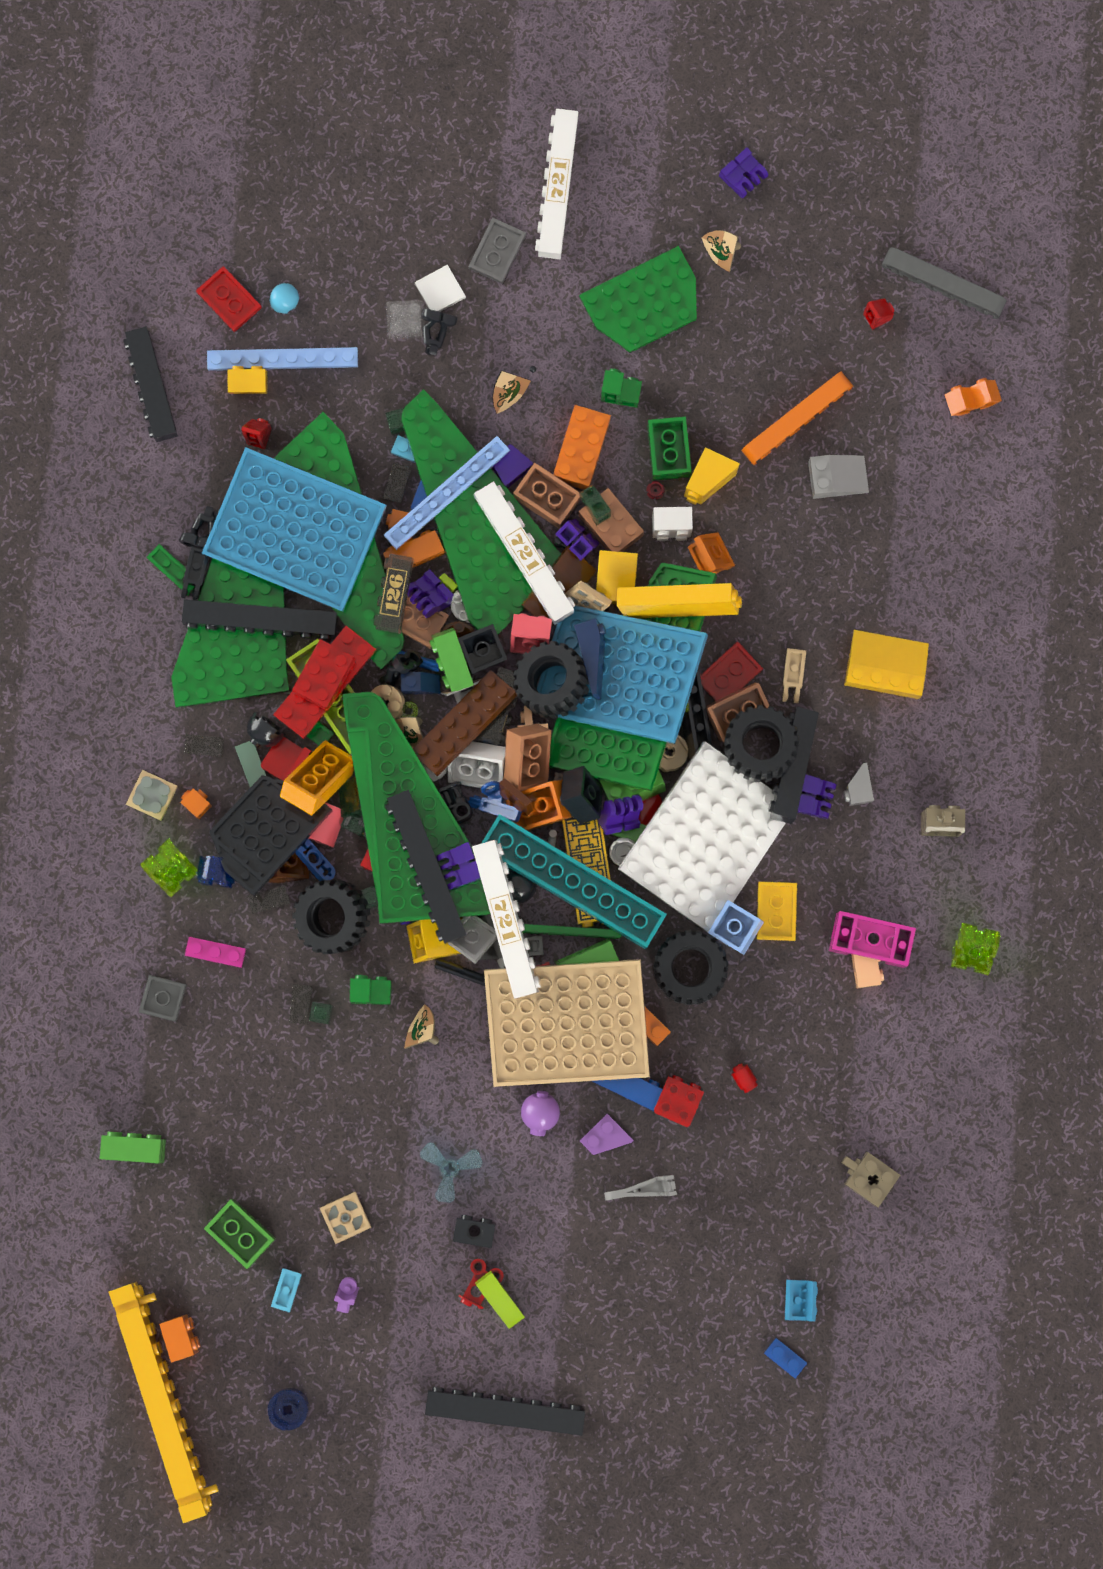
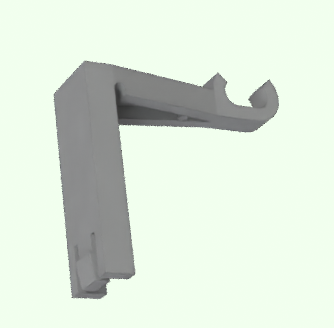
[604,1175,677,1200]

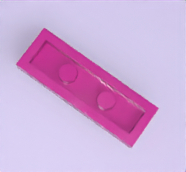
[185,937,246,968]

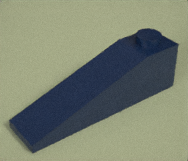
[574,618,606,700]

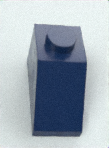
[401,672,441,695]

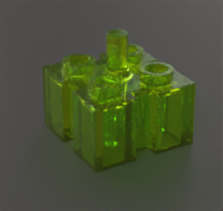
[140,838,199,897]
[951,923,1000,975]

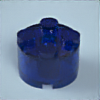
[196,856,235,888]
[268,1388,309,1430]

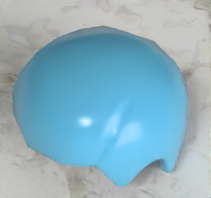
[269,283,299,314]

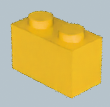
[227,366,267,394]

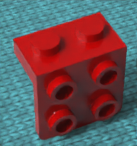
[261,737,312,780]
[654,1075,704,1127]

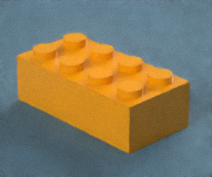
[280,740,354,815]

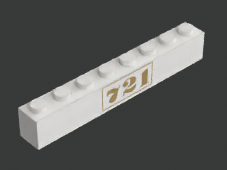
[535,109,578,259]
[474,482,575,625]
[472,840,541,999]

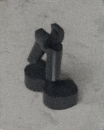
[421,308,458,355]
[179,506,216,549]
[379,650,423,686]

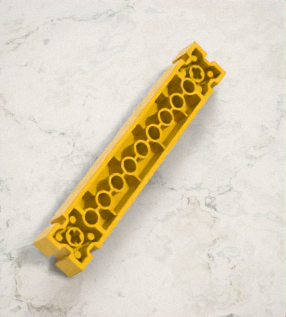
[109,1282,219,1523]

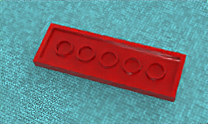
[273,626,376,739]

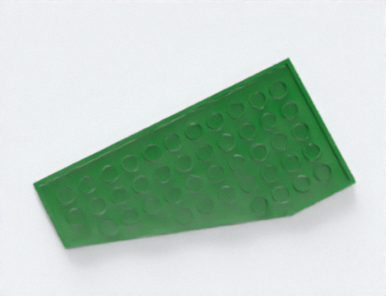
[549,563,717,791]

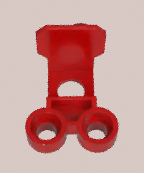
[459,1259,504,1309]

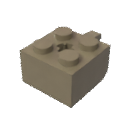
[921,805,965,837]
[841,1152,901,1208]

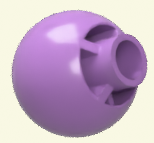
[521,1091,560,1136]

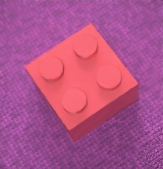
[510,614,552,654]

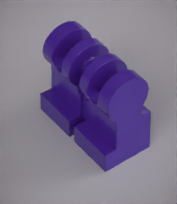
[719,148,768,198]
[555,518,600,560]
[403,569,454,618]
[797,775,837,819]
[598,794,643,835]
[436,842,481,890]

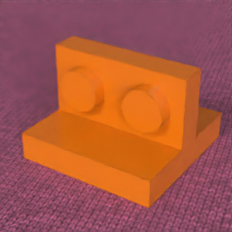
[688,532,735,574]

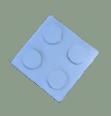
[708,900,764,955]

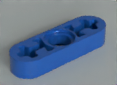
[295,839,335,881]

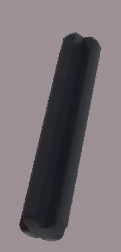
[434,958,485,986]

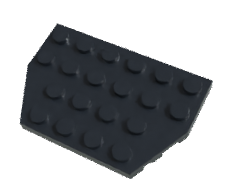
[209,775,333,897]

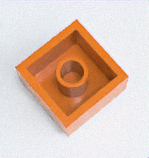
[159,1314,201,1363]

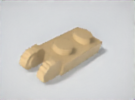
[782,648,806,703]

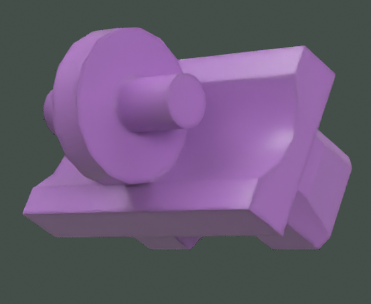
[334,1277,359,1313]

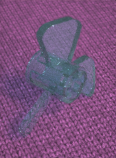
[420,1142,482,1203]

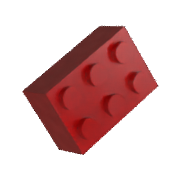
[292,639,356,711]

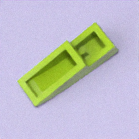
[475,1271,525,1329]

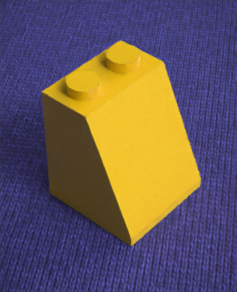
[684,448,740,505]
[596,550,638,604]
[406,917,463,963]

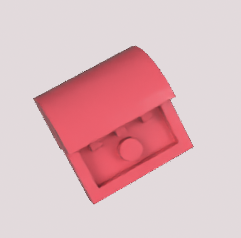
[308,803,346,848]

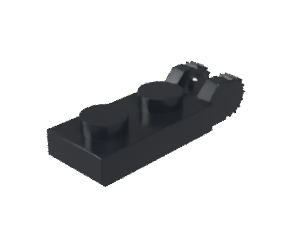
[181,546,209,600]

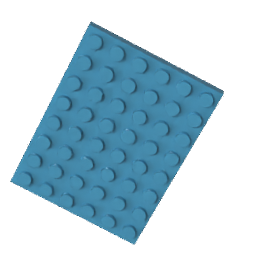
[202,447,387,612]
[537,606,708,744]

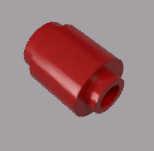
[731,1063,758,1093]

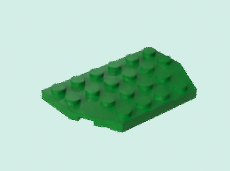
[579,246,697,353]

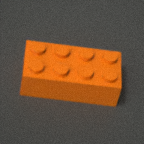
[553,405,611,491]

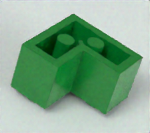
[601,369,642,408]
[350,975,392,1005]

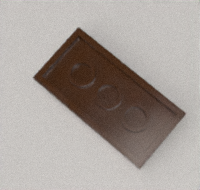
[522,546,597,628]

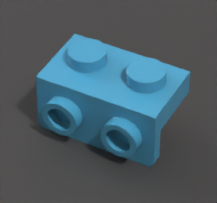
[785,1280,818,1322]

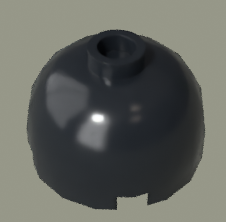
[247,711,286,748]
[507,868,537,904]

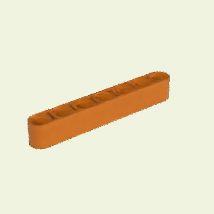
[741,371,853,465]

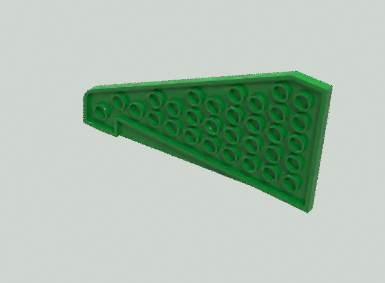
[401,389,561,642]
[273,412,404,670]
[171,558,290,708]
[343,692,491,924]

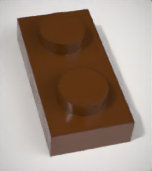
[499,778,533,816]

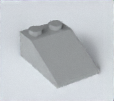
[808,455,869,499]

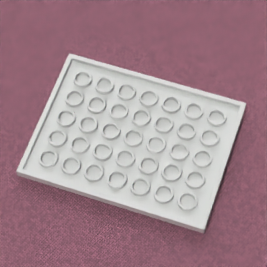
[618,742,785,932]

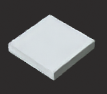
[415,265,466,312]

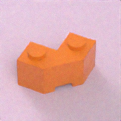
[945,378,1002,416]

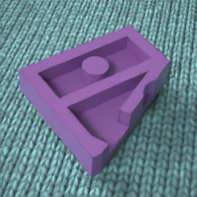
[580,1114,634,1155]

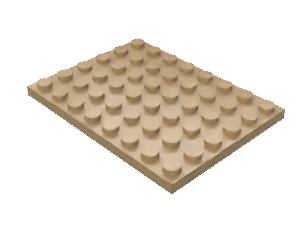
[484,959,650,1087]

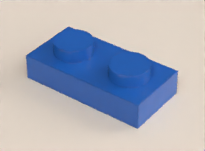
[764,1338,807,1379]

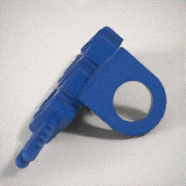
[468,781,522,822]

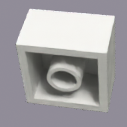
[652,507,693,541]

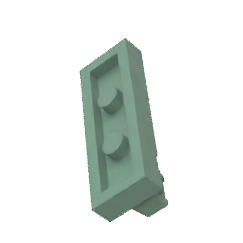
[235,741,266,787]

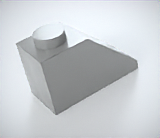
[843,763,874,806]

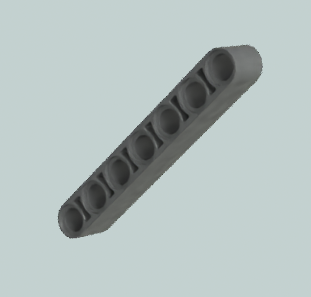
[881,247,1007,319]

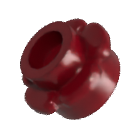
[646,481,665,500]

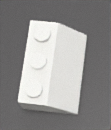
[448,741,506,789]

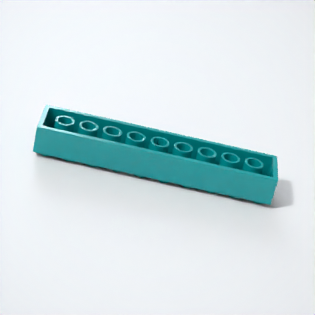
[481,814,667,949]

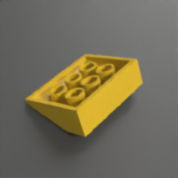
[844,630,929,699]

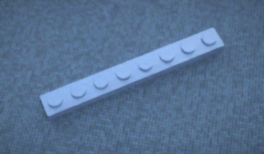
[207,347,358,370]
[384,436,510,550]

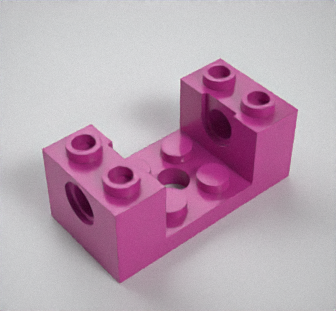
[828,911,916,968]

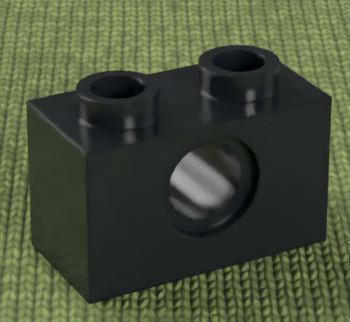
[453,1215,496,1248]

